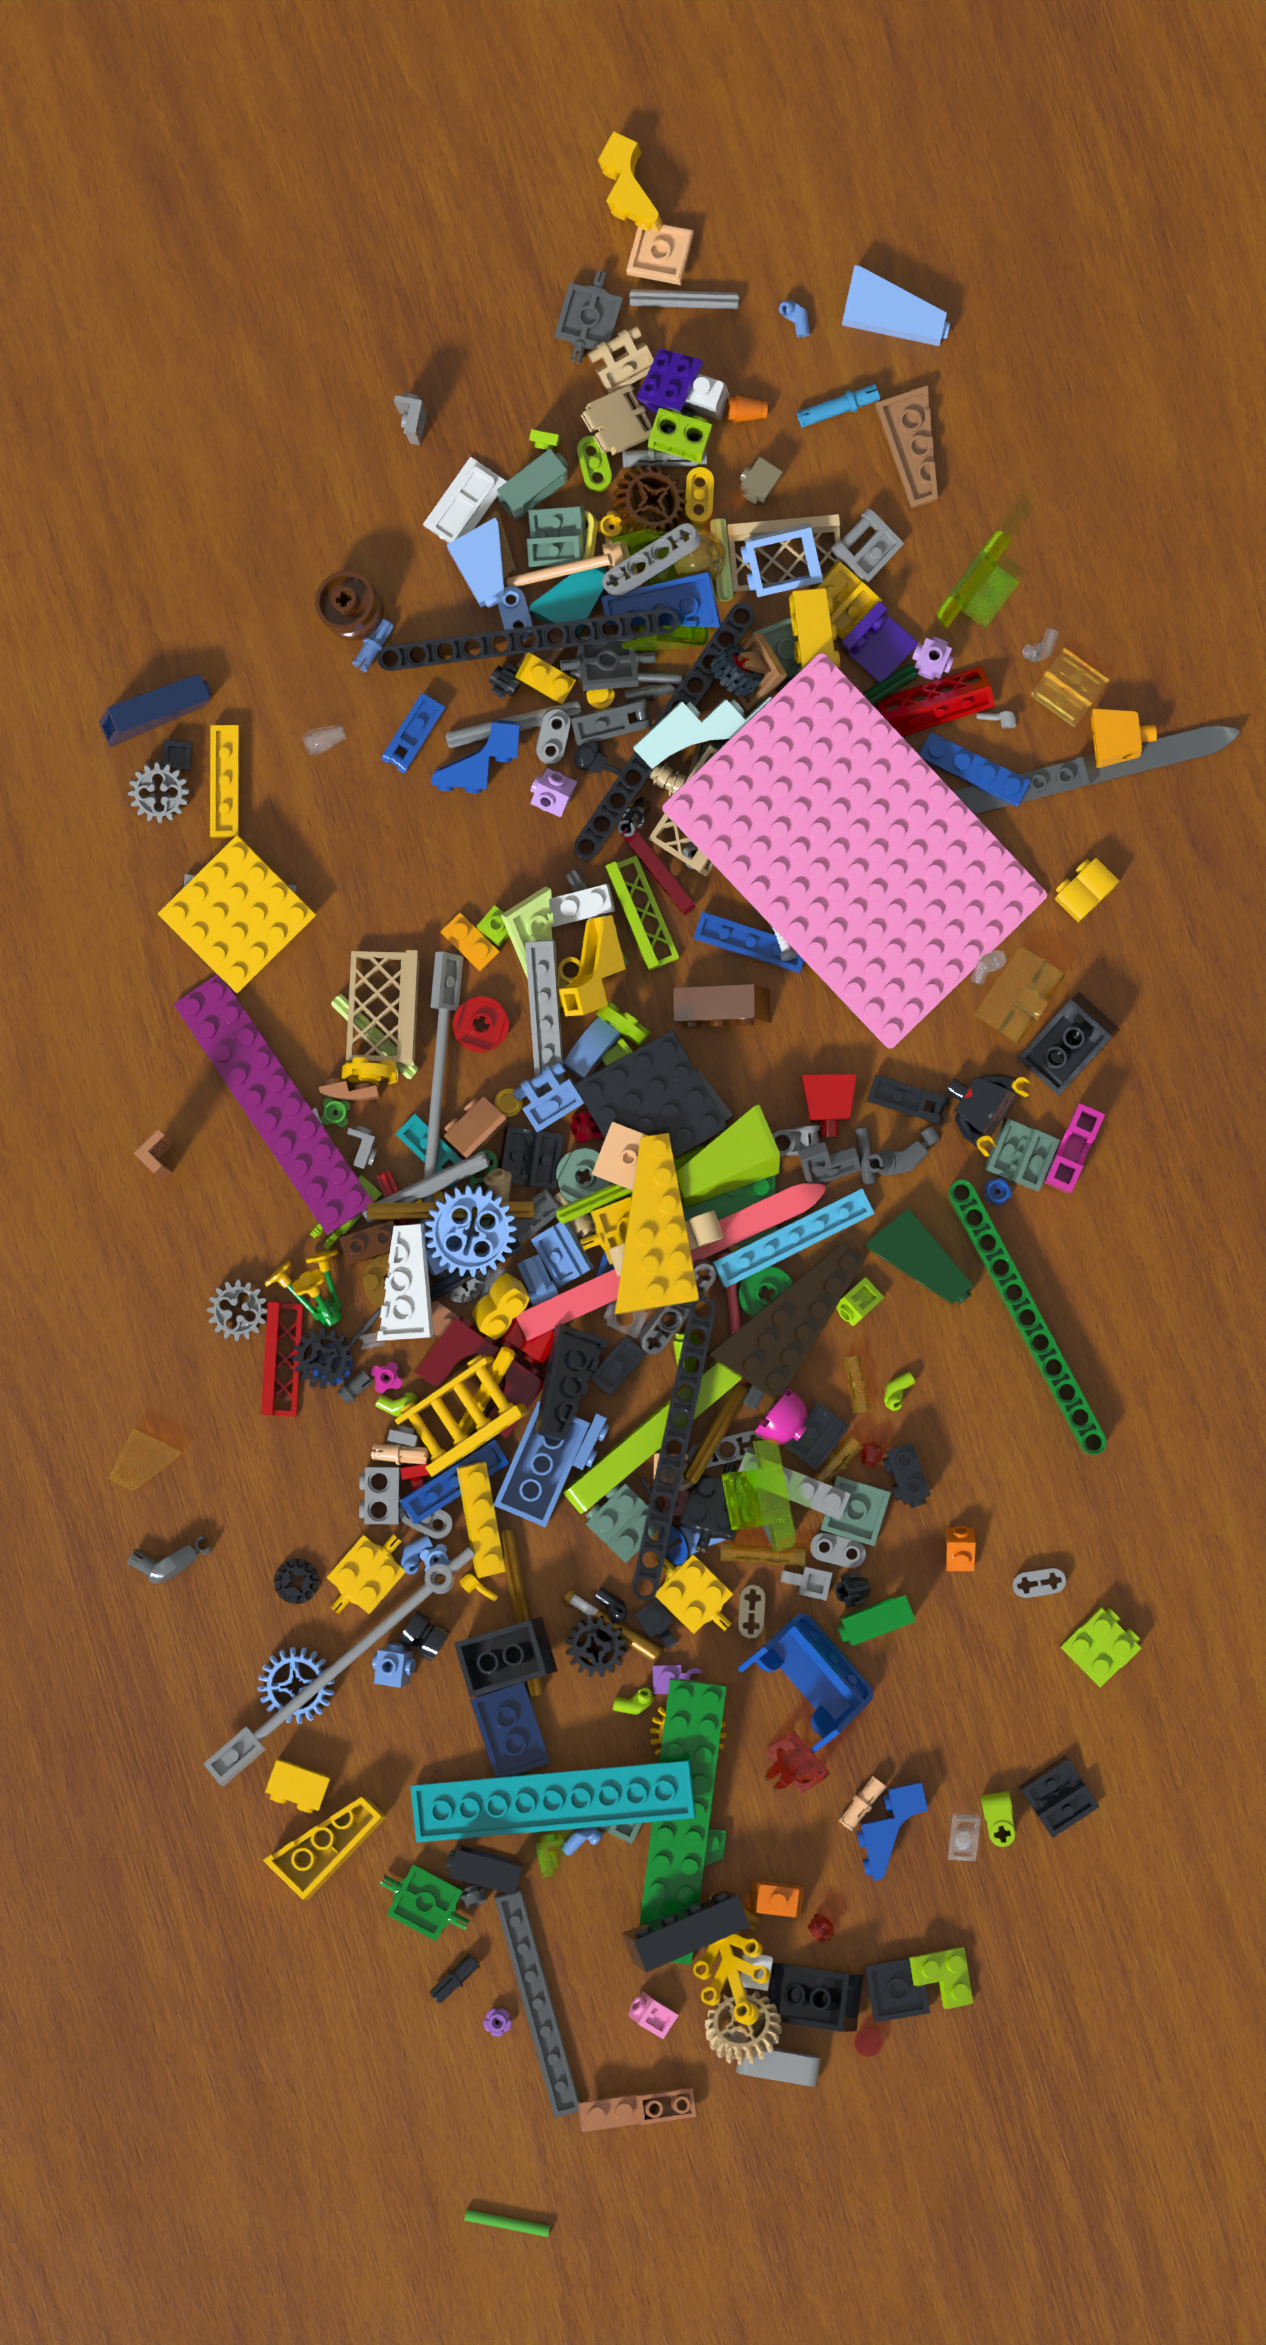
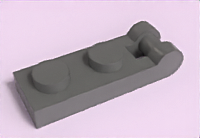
[570,698,653,746]

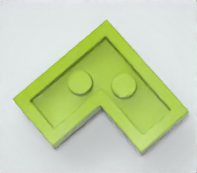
[909,1947,973,2009]

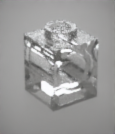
[603,1303,648,1339]

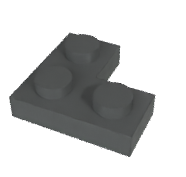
[798,1142,861,1184]

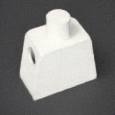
[684,374,730,421]

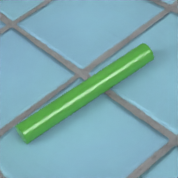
[464,2209,550,2237]

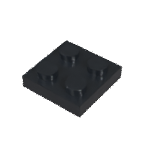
[864,1958,930,2023]

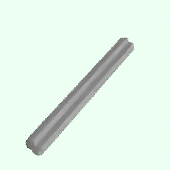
[445,701,582,748]
[363,1152,489,1223]

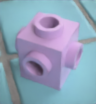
[912,637,954,680]
[530,768,577,817]

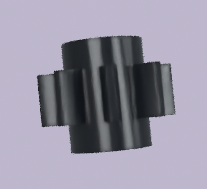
[488,663,522,699]
[835,1572,871,1608]

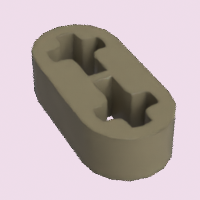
[738,1585,765,1639]

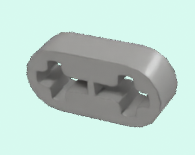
[1012,1568,1066,1598]

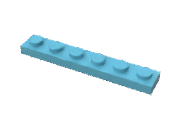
[712,1189,875,1288]

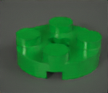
[738,1266,793,1317]

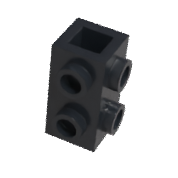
[882,1442,931,1508]

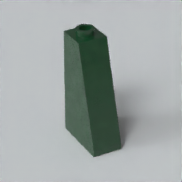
[864,1208,973,1305]

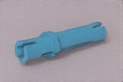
[796,383,880,428]

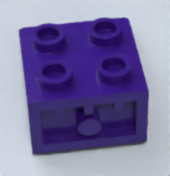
[636,348,703,413]
[840,601,918,683]

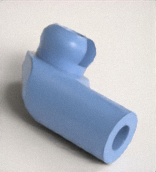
[561,1827,603,1856]

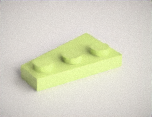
[501,886,558,979]

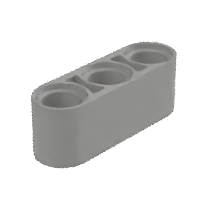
[736,2048,821,2086]

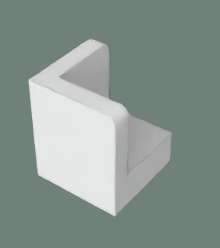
[740,1953,773,1991]

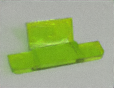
[937,530,1019,628]
[721,1439,796,1552]

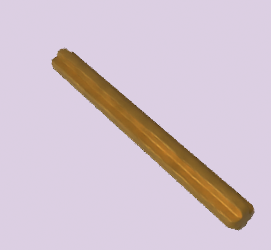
[367,1202,535,1219]
[499,1529,543,1697]

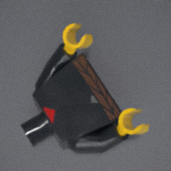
[946,1074,1033,1157]

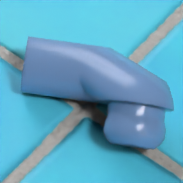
[779,300,810,338]
[401,1535,433,1574]

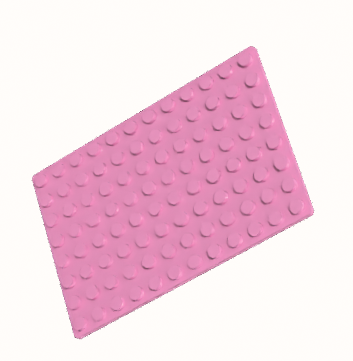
[662,653,1047,1049]

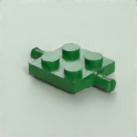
[380,1864,470,1941]

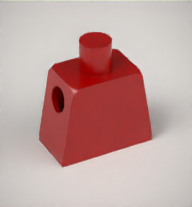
[801,1074,856,1138]

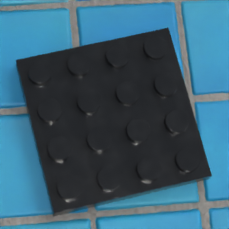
[575,1029,728,1158]

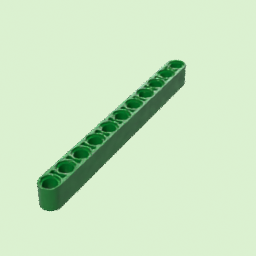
[947,1180,1107,1455]

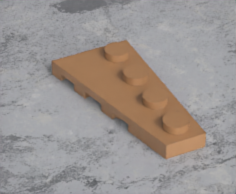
[875,385,938,509]

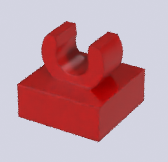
[400,1461,430,1491]

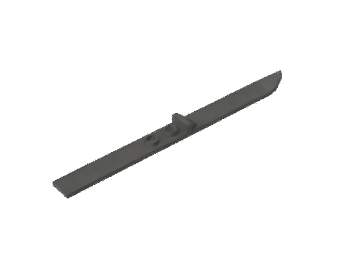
[953,726,1241,815]

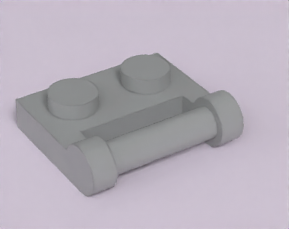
[830,509,904,584]

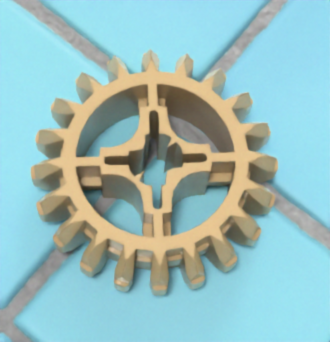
[705,1988,782,2066]

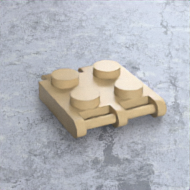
[581,384,653,455]

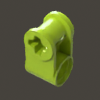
[981,1791,1015,1847]

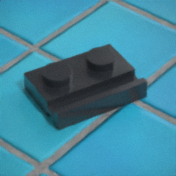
[784,1402,850,1471]

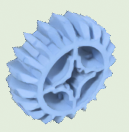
[258,1647,335,1724]

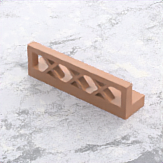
[134,1129,174,1181]

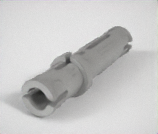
[623,447,707,470]

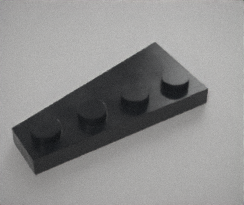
[535,1324,609,1441]

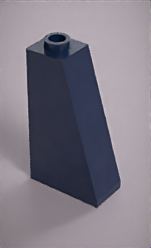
[99,673,211,747]

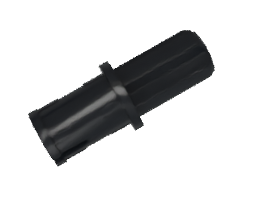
[430,1953,481,2003]

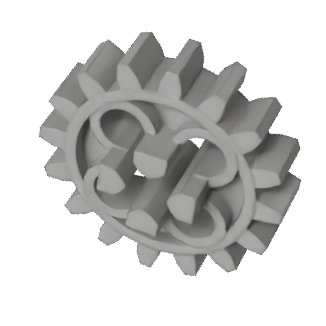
[128,761,190,823]
[207,1280,267,1341]

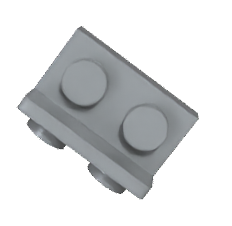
[394,393,427,445]

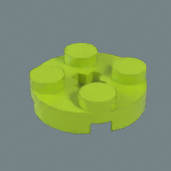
[597,1000,651,1046]

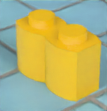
[1055,858,1120,923]
[472,1273,530,1340]

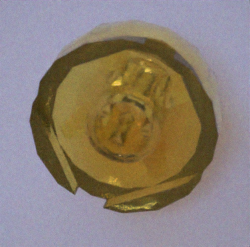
[673,529,726,581]

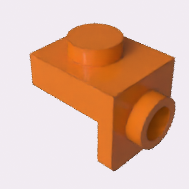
[945,1526,976,1571]

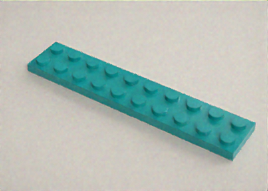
[410,1760,696,1842]

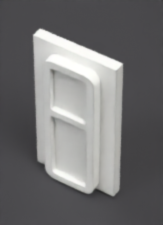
[423,457,507,543]

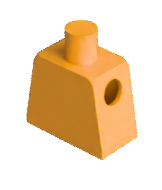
[1091,709,1157,768]

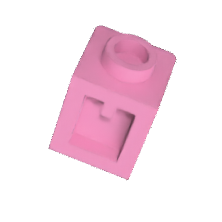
[628,1991,679,2039]

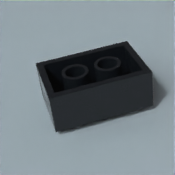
[454,1617,558,1697]

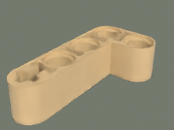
[608,1211,724,1277]

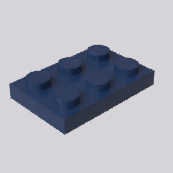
[470,1682,551,1777]

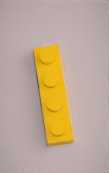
[210,725,239,838]
[456,1461,506,1578]

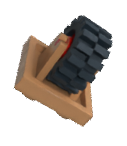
[710,632,787,712]

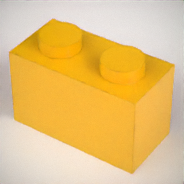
[265,1758,331,1814]

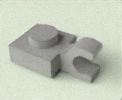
[780,1566,833,1601]

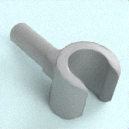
[977,711,1016,729]

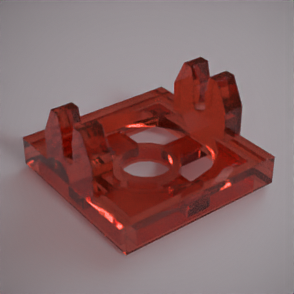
[765,1731,830,1794]

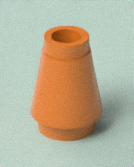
[726,395,768,423]

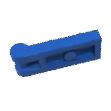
[381,693,446,774]

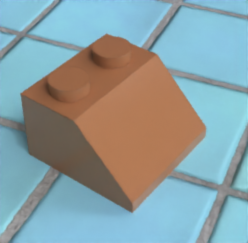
[444,1096,508,1159]

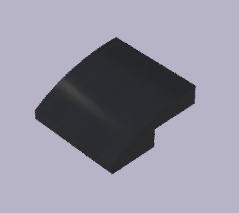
[499,1126,564,1190]
[1019,1756,1099,1838]

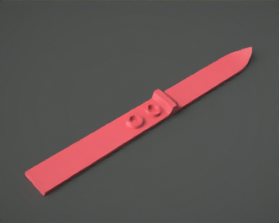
[516,1183,826,1341]

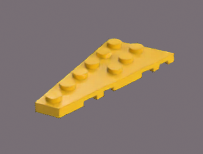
[614,1133,699,1315]

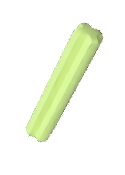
[710,518,734,601]

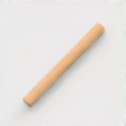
[507,553,613,587]

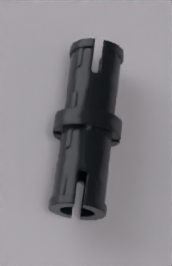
[618,797,651,837]

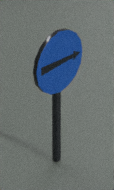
[641,1476,690,1565]

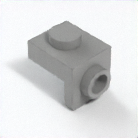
[347,1125,377,1170]
[388,1425,421,1447]

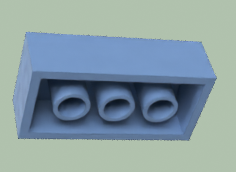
[494,1401,590,1528]

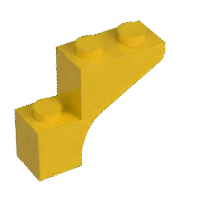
[598,131,663,232]
[559,915,626,1016]

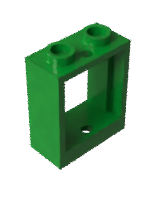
[837,1594,916,1646]

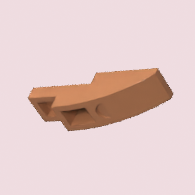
[578,2088,696,2132]

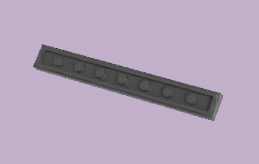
[494,1889,580,2118]

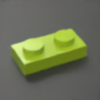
[529,429,562,450]

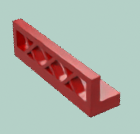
[877,666,995,737]
[261,1302,304,1417]

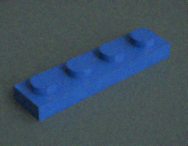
[919,732,1031,808]
[693,912,804,974]
[399,1439,509,1524]

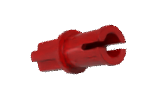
[376,1170,413,1226]

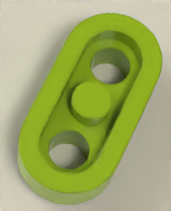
[577,436,612,492]

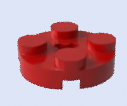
[452,996,509,1053]

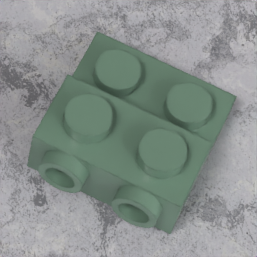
[586,1484,662,1563]

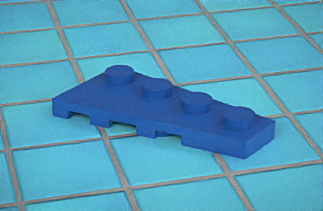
[601,572,722,627]

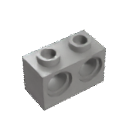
[359,1467,400,1524]

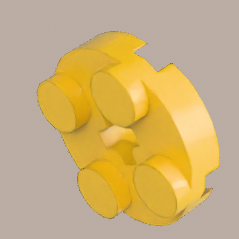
[342,1057,398,1085]

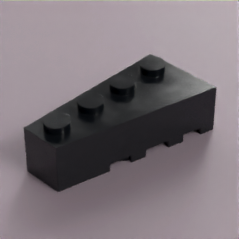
[622,1890,750,1973]

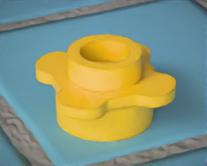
[597,511,628,543]

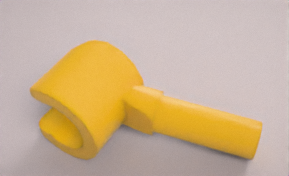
[460,1574,498,1602]

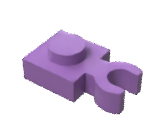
[653,1665,701,1694]

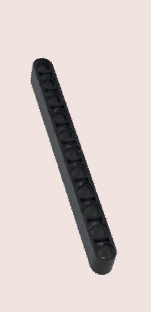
[574,603,754,862]
[377,608,681,671]
[632,1296,716,1601]

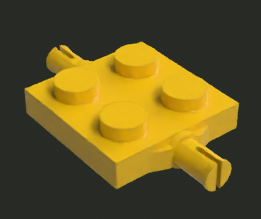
[580,1196,631,1264]
[326,1534,405,1614]
[655,1554,734,1634]

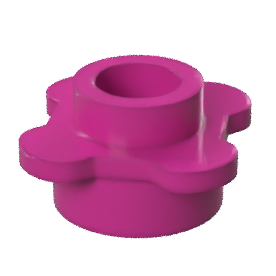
[371,1362,402,1393]

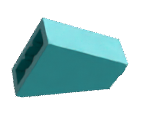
[529,567,608,637]

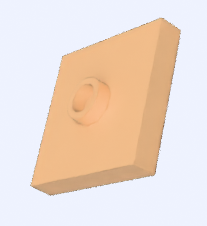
[626,224,694,285]
[591,1122,648,1191]

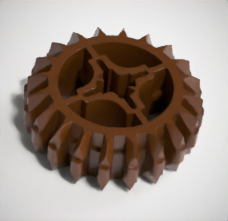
[612,465,687,541]

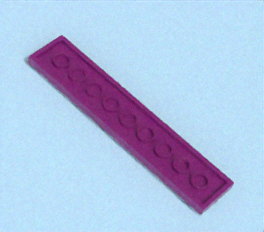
[173,974,373,1235]

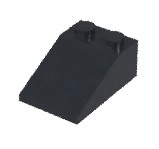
[1018,992,1120,1096]
[768,1963,863,2032]

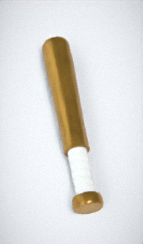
[562,1588,663,1661]

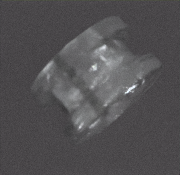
[359,1332,386,1350]

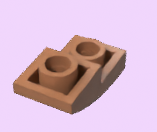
[319,1077,380,1101]

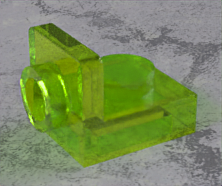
[535,1833,564,1878]

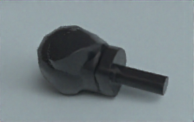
[574,741,621,776]

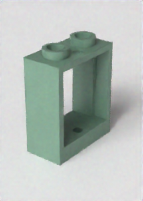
[497,449,569,522]

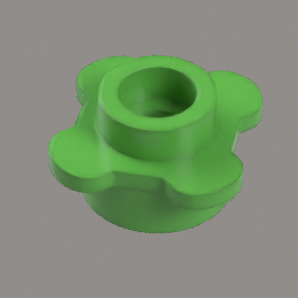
[321,1098,350,1128]

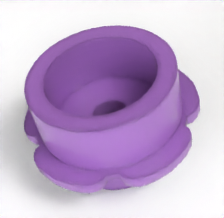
[483,2008,512,2036]

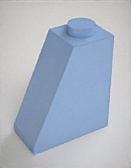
[447,518,505,608]

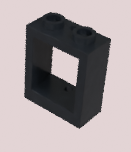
[445,1845,524,1895]

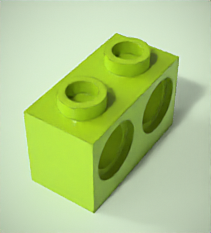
[648,408,712,464]

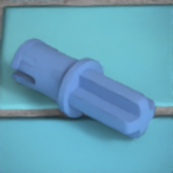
[352,618,393,672]

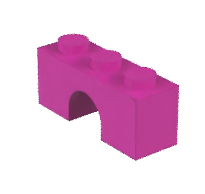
[1043,1103,1105,1194]

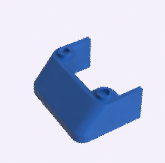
[737,1613,873,1755]

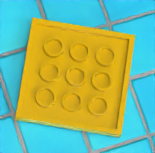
[158,835,317,993]

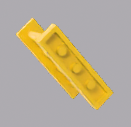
[395,1355,529,1477]

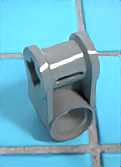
[772,1125,821,1157]

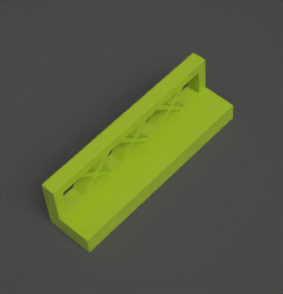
[605,855,680,972]

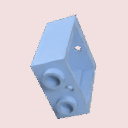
[740,523,823,597]

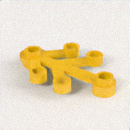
[693,1934,770,2025]

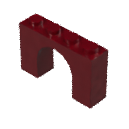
[414,1316,544,1438]

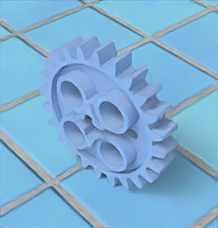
[424,1185,516,1277]

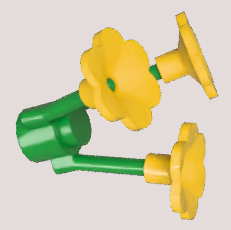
[265,1249,343,1327]

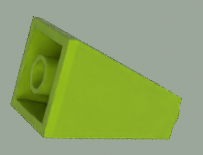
[676,1105,780,1208]

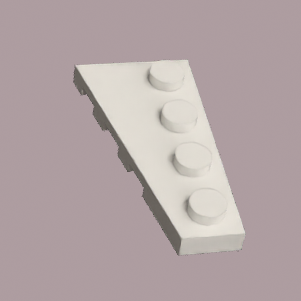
[377,1224,433,1341]

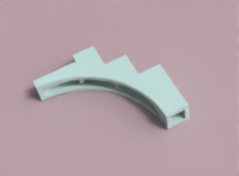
[632,696,772,769]

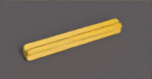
[458,1347,515,1436]

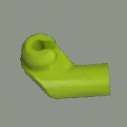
[375,1392,418,1417]

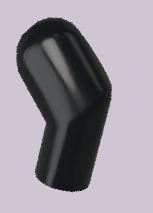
[594,1587,627,1622]

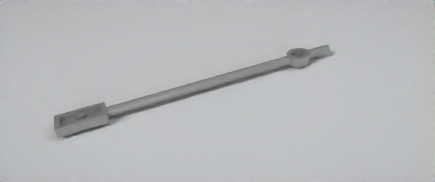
[420,952,463,1246]
[203,1547,475,1787]

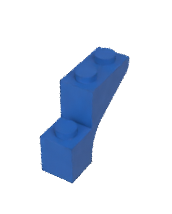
[431,719,521,793]
[856,1781,928,1881]

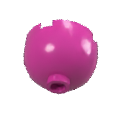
[754,1388,807,1445]

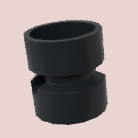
[398,1610,451,1662]

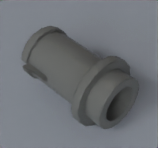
[337,1370,374,1405]

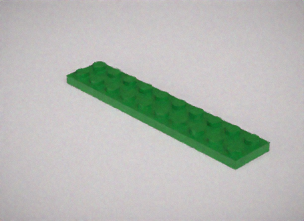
[639,1678,726,1965]

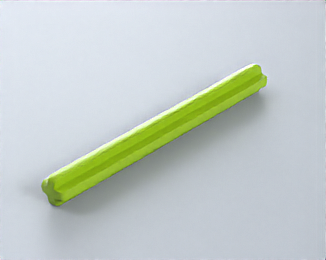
[556,1145,705,1224]

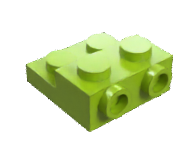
[1060,1607,1142,1687]

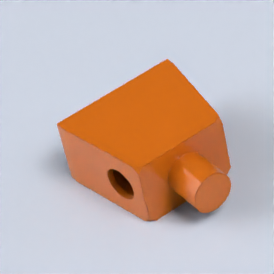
[748,1880,805,1917]

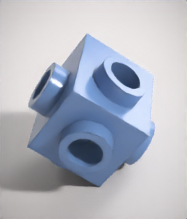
[372,1643,415,1688]

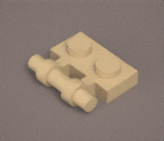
[588,326,654,394]

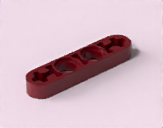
[618,829,696,916]

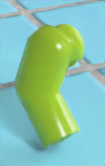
[884,1371,916,1411]
[613,1688,653,1715]

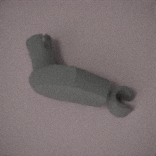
[866,1126,939,1176]
[127,1536,213,1584]

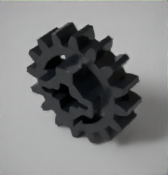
[292,1328,355,1389]
[565,1615,627,1677]

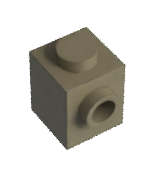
[739,457,783,505]

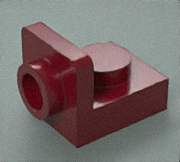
[571,1111,604,1143]

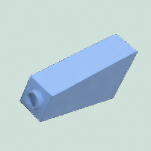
[842,265,950,346]

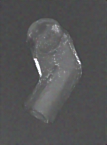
[1022,628,1060,662]
[970,950,1007,985]

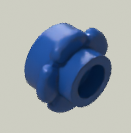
[984,1178,1012,1206]

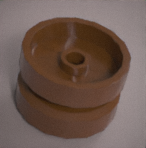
[315,570,385,641]

